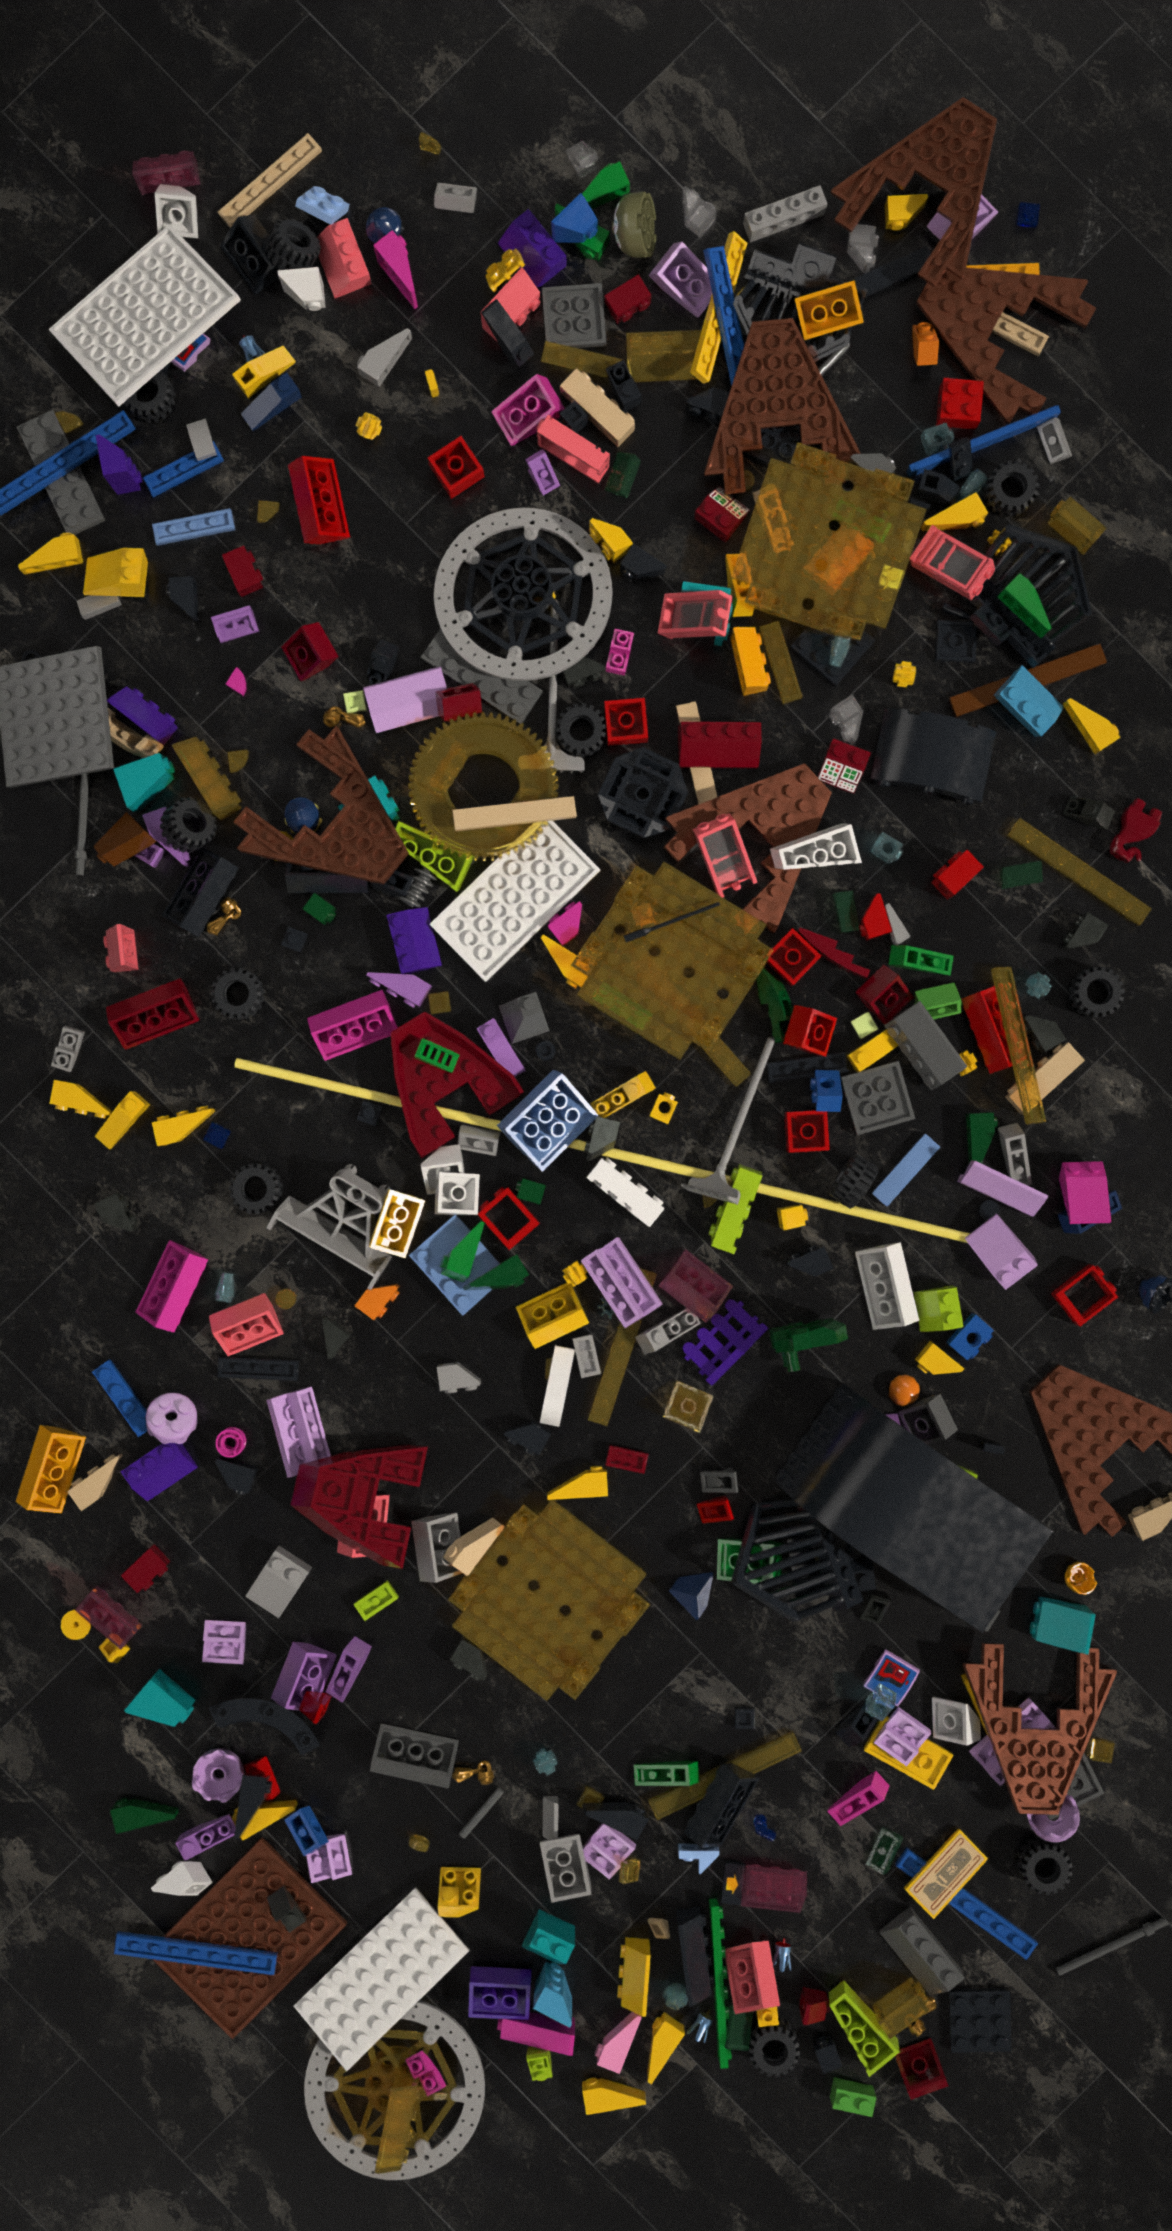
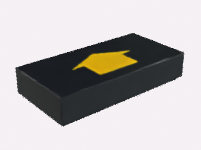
[721,1861,746,1905]

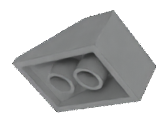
[245,1546,312,1618]
[540,1834,591,1903]

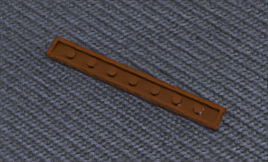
[949,644,1107,718]

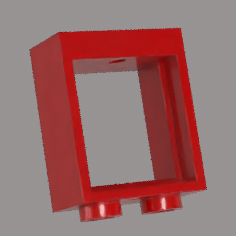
[478,1187,540,1250]
[1051,1264,1118,1327]

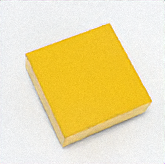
[425,369,439,398]

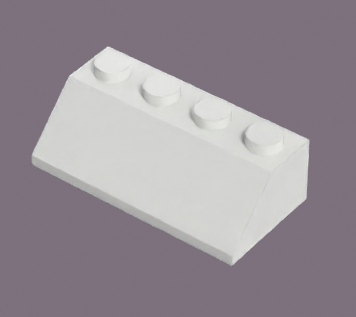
[855,1242,919,1330]

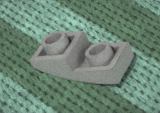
[187,419,217,461]
[51,1026,84,1072]

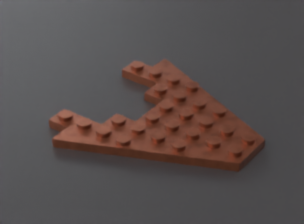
[704,318,861,495]
[1029,1364,1172,1537]

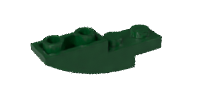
[754,964,793,1043]

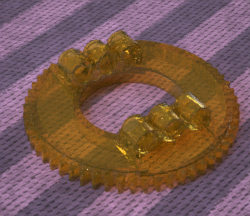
[408,712,559,861]

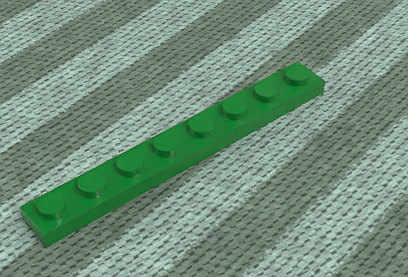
[709,1899,732,2069]

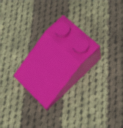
[373,230,418,309]
[491,374,565,446]
[1059,1161,1111,1224]

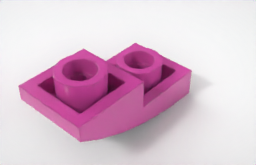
[606,629,634,676]
[405,2051,446,2096]

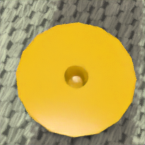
[61,1610,91,1640]

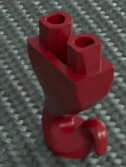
[1110,798,1162,863]

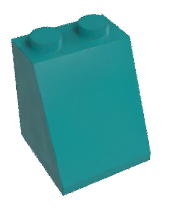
[114,753,175,813]
[1030,1596,1096,1655]
[124,1669,195,1727]
[522,1909,575,1964]

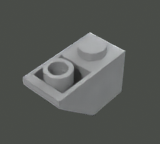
[437,1362,481,1394]

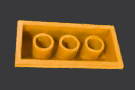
[15,1425,86,1513]

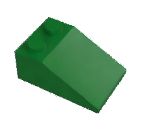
[717,1539,783,1584]

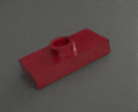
[605,1445,649,1474]

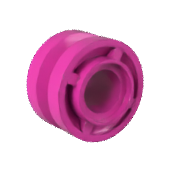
[216,1427,246,1457]

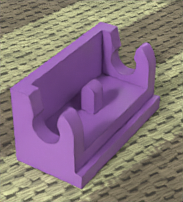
[211,606,259,643]

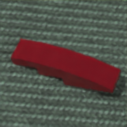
[797,927,870,979]

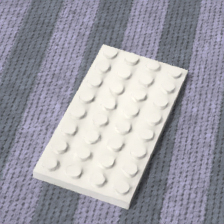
[430,821,600,982]
[294,1888,469,2071]

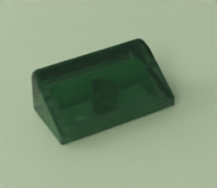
[605,452,640,497]
[999,861,1043,889]
[833,891,860,934]
[866,1827,904,1875]
[725,2005,753,2051]

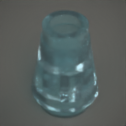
[959,469,988,499]
[829,636,851,668]
[214,1273,234,1303]

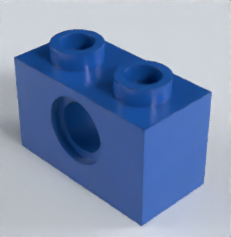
[810,1070,843,1112]
[946,1313,994,1360]
[285,1806,329,1856]

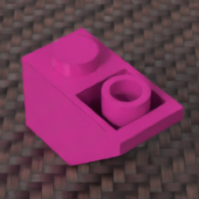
[548,901,582,947]

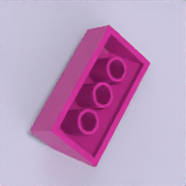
[307,990,398,1061]
[136,1240,208,1332]

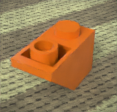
[912,322,939,366]
[355,1284,400,1320]

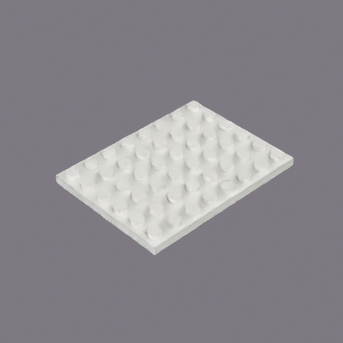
[49,224,241,407]

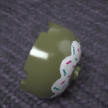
[612,191,657,258]

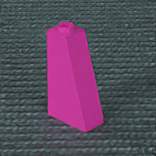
[497,2012,575,2056]

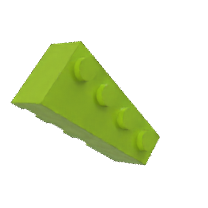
[396,821,475,892]
[708,1164,762,1254]
[829,1980,900,2077]

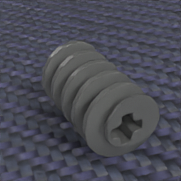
[396,863,438,908]

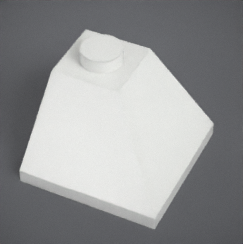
[155,184,198,238]
[278,267,326,311]
[421,1144,465,1195]
[434,1172,479,1215]
[932,1697,981,1746]

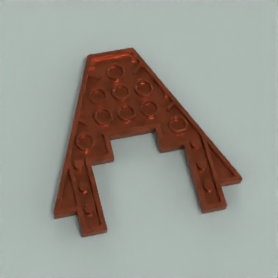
[831,97,997,287]
[916,267,1096,425]
[234,726,409,885]
[664,763,832,934]
[963,1643,1117,1815]

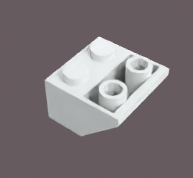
[151,1861,212,1896]

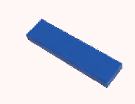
[143,441,224,497]

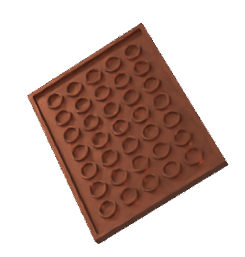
[153,1837,347,2039]

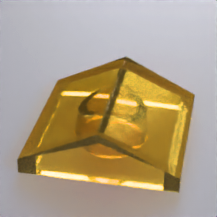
[663,1381,713,1433]

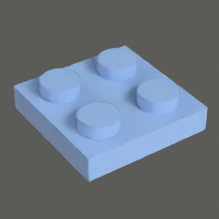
[295,186,350,225]

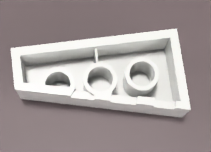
[770,823,862,870]
[587,1158,665,1227]

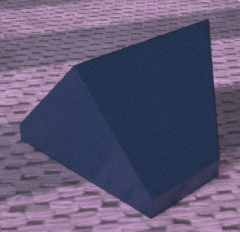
[669,1572,714,1620]

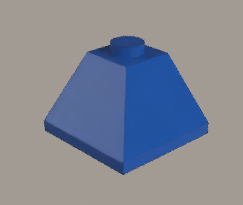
[551,193,598,243]

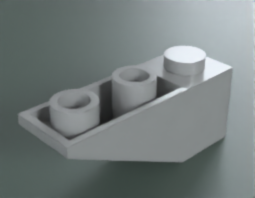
[635,1306,701,1355]

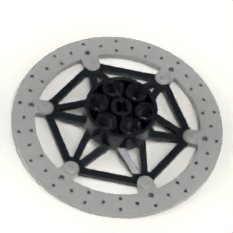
[434,508,612,681]

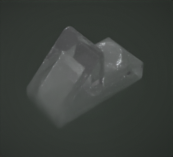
[565,141,599,178]

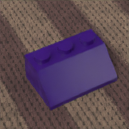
[498,209,566,289]
[95,434,142,495]
[107,686,178,745]
[387,907,442,974]
[121,1443,198,1501]
[468,1966,531,2020]

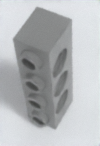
[743,185,827,242]

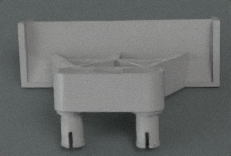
[267,1164,392,1290]

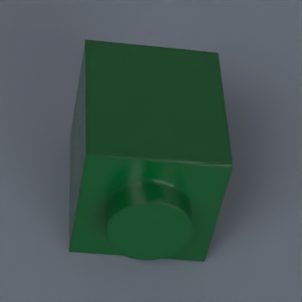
[303,893,336,925]
[515,1178,546,1205]

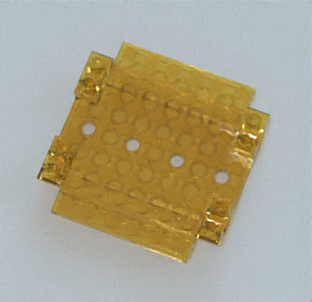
[731,442,926,641]
[571,862,774,1060]
[448,1500,650,1701]

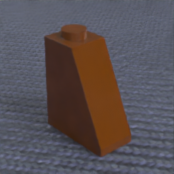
[93,812,156,866]

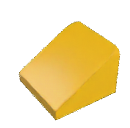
[99,1633,130,1663]

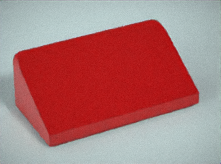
[243,1756,280,1801]

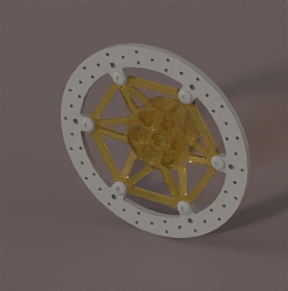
[304,2000,485,2180]

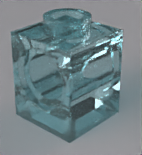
[920,422,954,456]
[869,832,903,864]
[865,1683,897,1721]

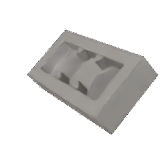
[573,1334,601,1378]

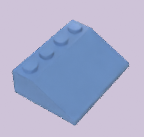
[497,1070,599,1172]
[409,1215,500,1315]

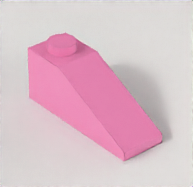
[595,2012,642,2074]

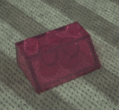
[132,151,201,194]
[658,1249,733,1322]
[75,1586,142,1650]
[741,1864,807,1913]

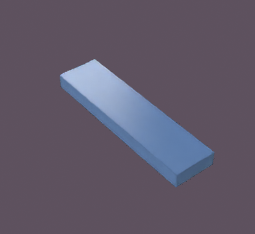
[152,509,235,546]
[872,1134,940,1207]

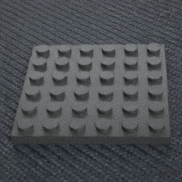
[0,646,114,788]

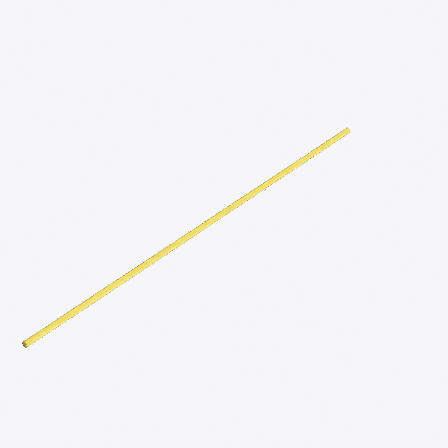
[235,1058,970,1243]

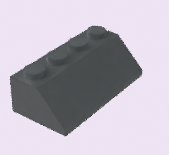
[884,1001,968,1090]
[370,1724,459,1788]
[879,1906,965,1995]

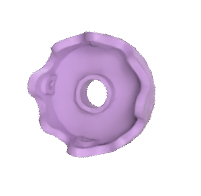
[146,1393,197,1444]
[192,1748,244,1803]
[1027,1794,1080,1842]

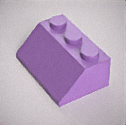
[271,1642,337,1710]

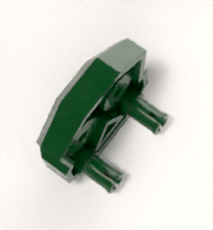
[769,1318,848,1372]

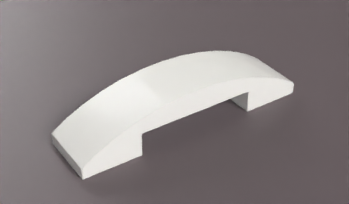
[540,1345,575,1427]

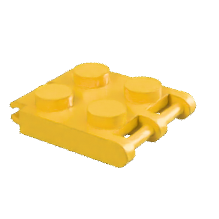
[485,248,525,293]

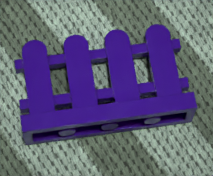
[683,1300,769,1386]

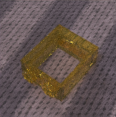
[1048,496,1107,555]
[872,1977,930,2039]

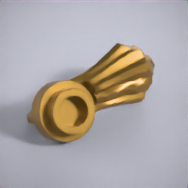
[323,706,365,728]
[207,897,241,935]
[452,1761,494,1785]
[904,1995,936,2037]

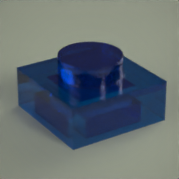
[1016,202,1040,228]
[203,1122,231,1149]

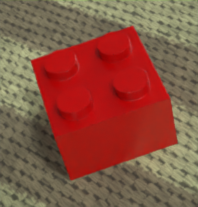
[936,378,984,430]
[428,436,485,499]
[604,698,648,746]
[931,850,984,900]
[763,928,821,987]
[783,1005,837,1057]
[784,1111,830,1153]

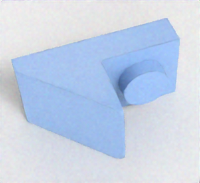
[678,1844,719,1874]

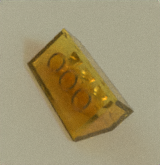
[626,330,702,382]
[172,737,241,821]
[374,2074,422,2174]

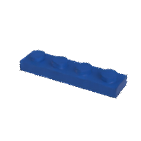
[92,1360,147,1437]

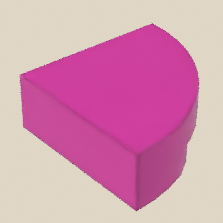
[226,667,246,696]

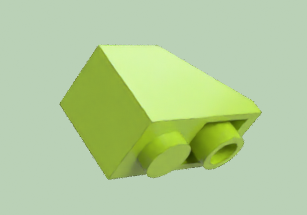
[526,2046,553,2081]

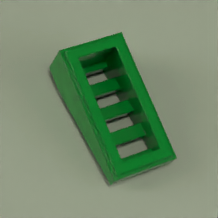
[415,1038,460,1073]

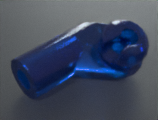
[753,1814,776,1842]

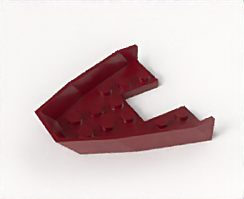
[390,1012,524,1158]
[291,1445,428,1569]

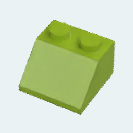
[913,1285,964,1332]

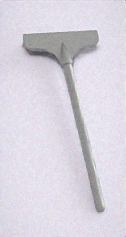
[518,600,584,773]
[681,1036,775,1205]

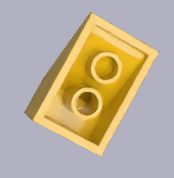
[83,548,148,597]

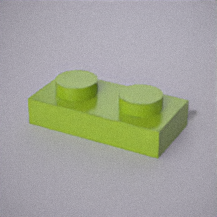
[354,1580,399,1621]

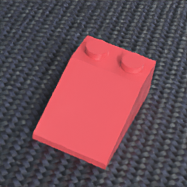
[104,924,138,972]

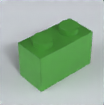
[915,983,961,1019]
[830,2077,877,2117]

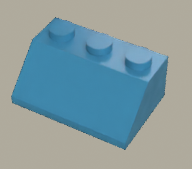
[993,665,1064,737]
[533,1962,572,2028]

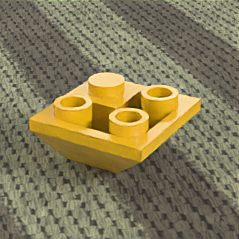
[589,518,633,563]
[438,1867,481,1917]

